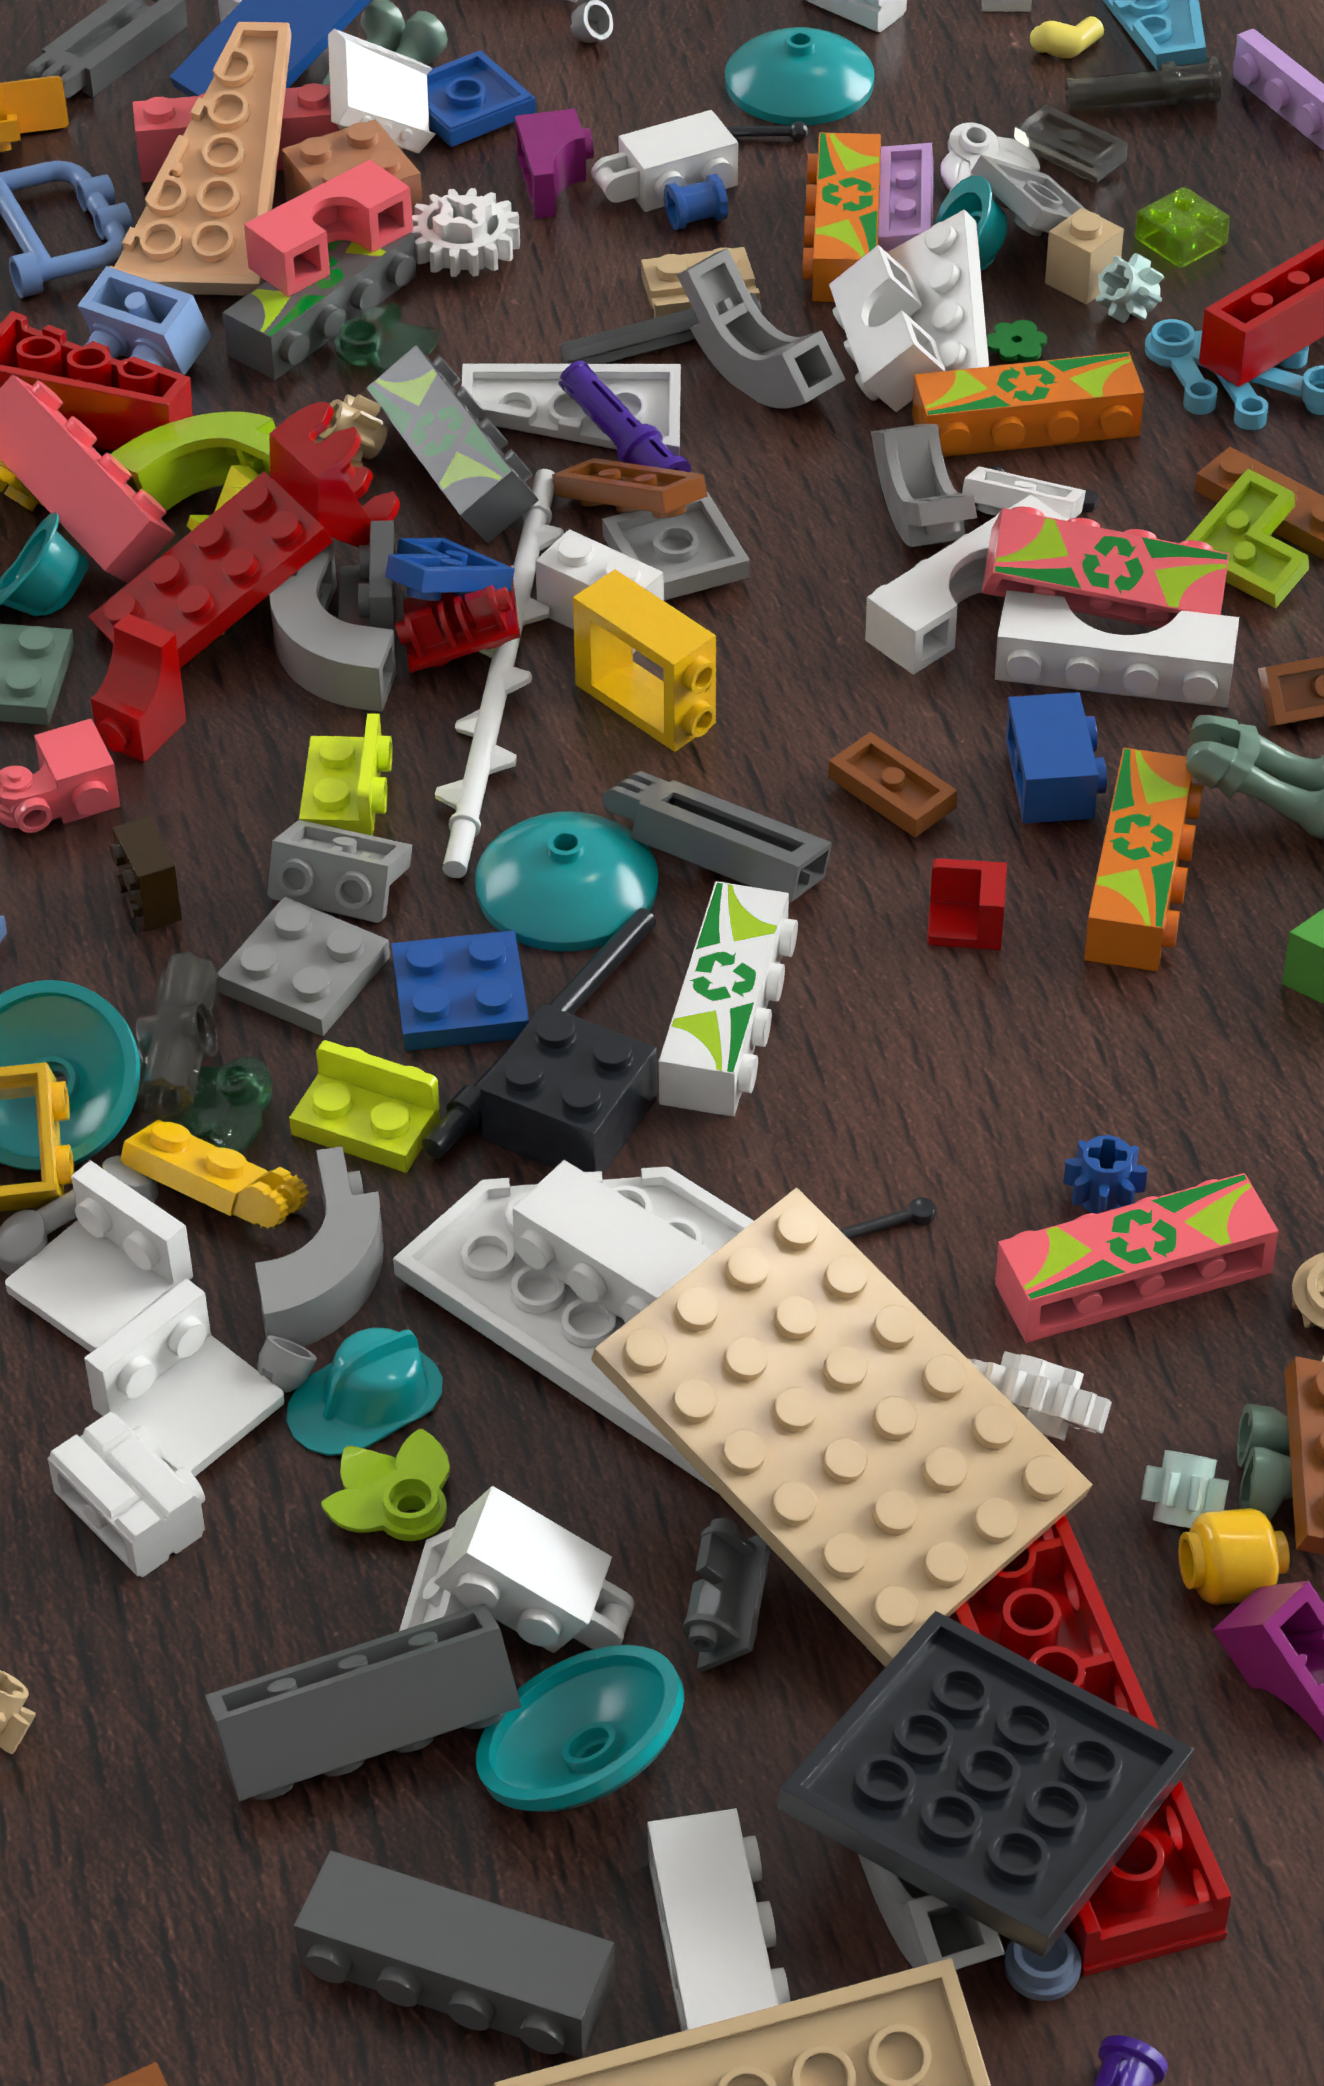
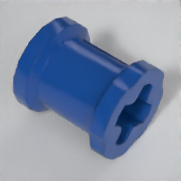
[664,174,728,231]

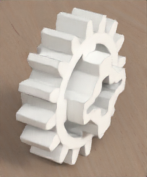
[412,188,520,277]
[968,1351,1112,1441]

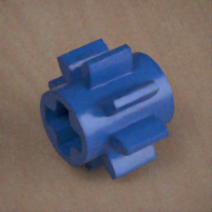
[1063,1135,1148,1214]

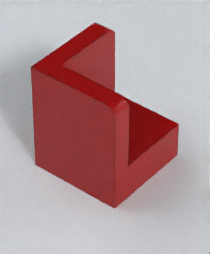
[927,858,1007,950]

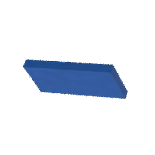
[169,0,371,97]

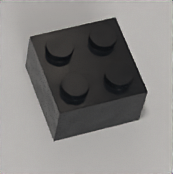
[480,1004,657,1176]

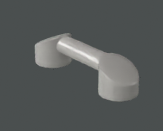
[0,1156,159,1275]

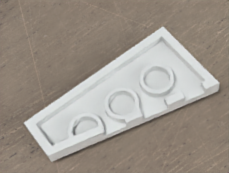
[887,210,989,371]
[461,364,681,456]

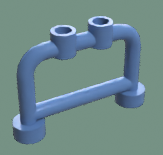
[0,161,133,298]

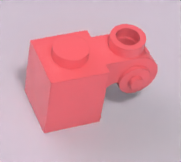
[0,719,121,833]

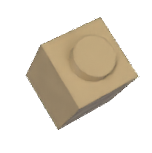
[1045,208,1124,305]

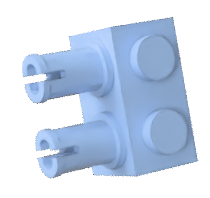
[78,266,212,375]

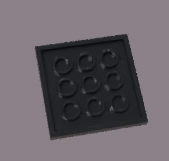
[777,1610,1194,1958]

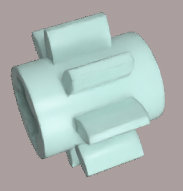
[1095,253,1164,323]
[1140,1450,1229,1528]

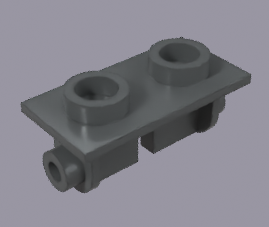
[683,1518,771,1673]

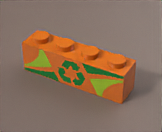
[802,133,881,302]
[912,352,1144,457]
[1084,748,1204,972]

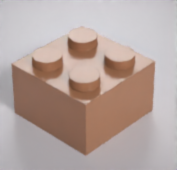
[282,119,422,215]

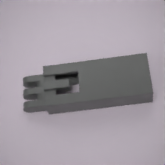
[25,0,188,98]
[602,771,832,902]

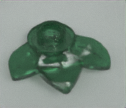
[334,303,440,373]
[163,1057,273,1153]

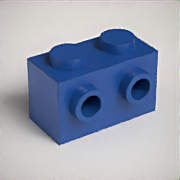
[1005,692,1107,824]

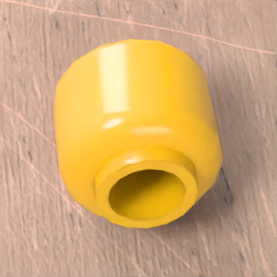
[1178,1508,1290,1605]

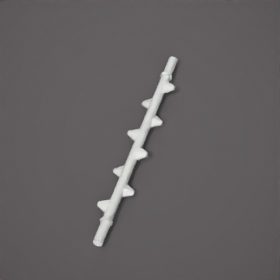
[435,469,564,878]

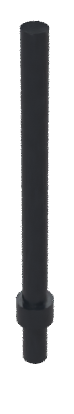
[422,908,657,1159]

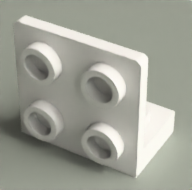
[5,1160,193,1352]
[84,1278,284,1477]

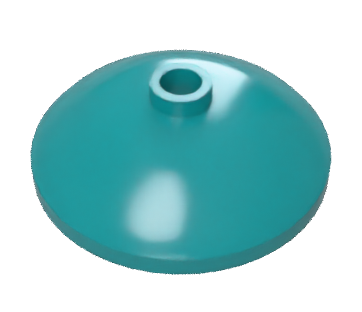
[725,27,875,125]
[475,811,658,951]
[0,980,140,1172]
[476,1645,684,1812]

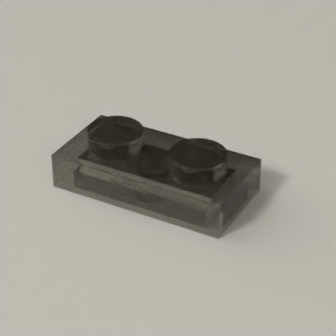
[1014,105,1128,183]

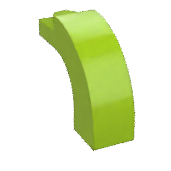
[110,412,276,511]

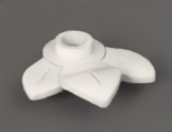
[940,123,1040,191]

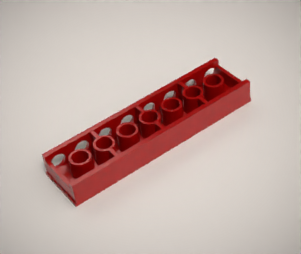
[949,1515,1232,1977]

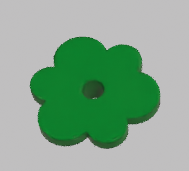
[986,320,1047,362]

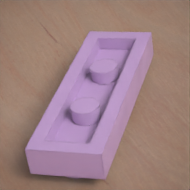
[1233,28,1324,150]
[878,143,934,252]

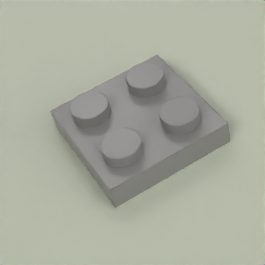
[970,155,1087,236]
[602,491,750,601]
[216,897,390,1036]

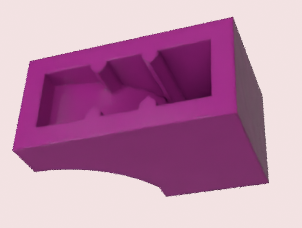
[515,108,594,219]
[1212,1581,1324,1743]

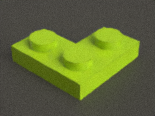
[1185,469,1309,608]

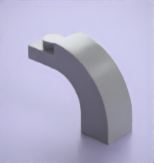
[677,248,846,408]
[269,542,397,712]

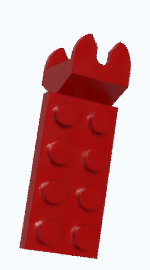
[88,402,400,668]

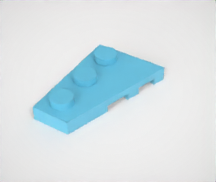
[1103,0,1207,71]

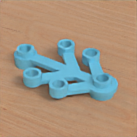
[1144,319,1324,430]

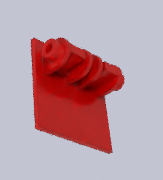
[395,565,520,673]

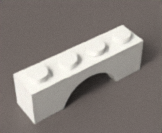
[865,495,1068,675]
[995,590,1239,708]

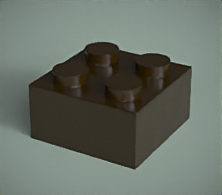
[109,816,182,931]

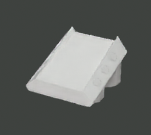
[328,29,435,153]

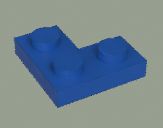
[385,538,515,601]

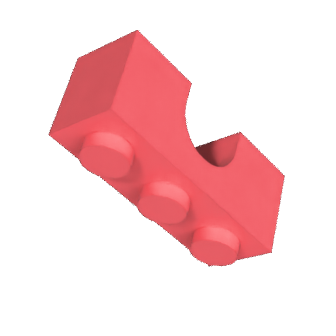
[244,159,413,297]

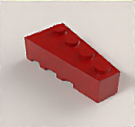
[0,311,193,451]

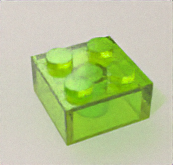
[1135,186,1230,268]

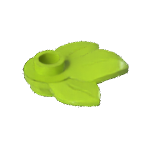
[321,1429,450,1541]

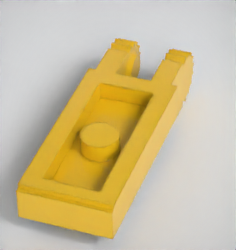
[120,1119,310,1230]

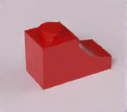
[91,613,187,763]

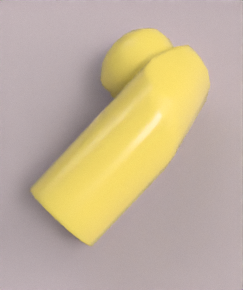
[1030,16,1104,59]

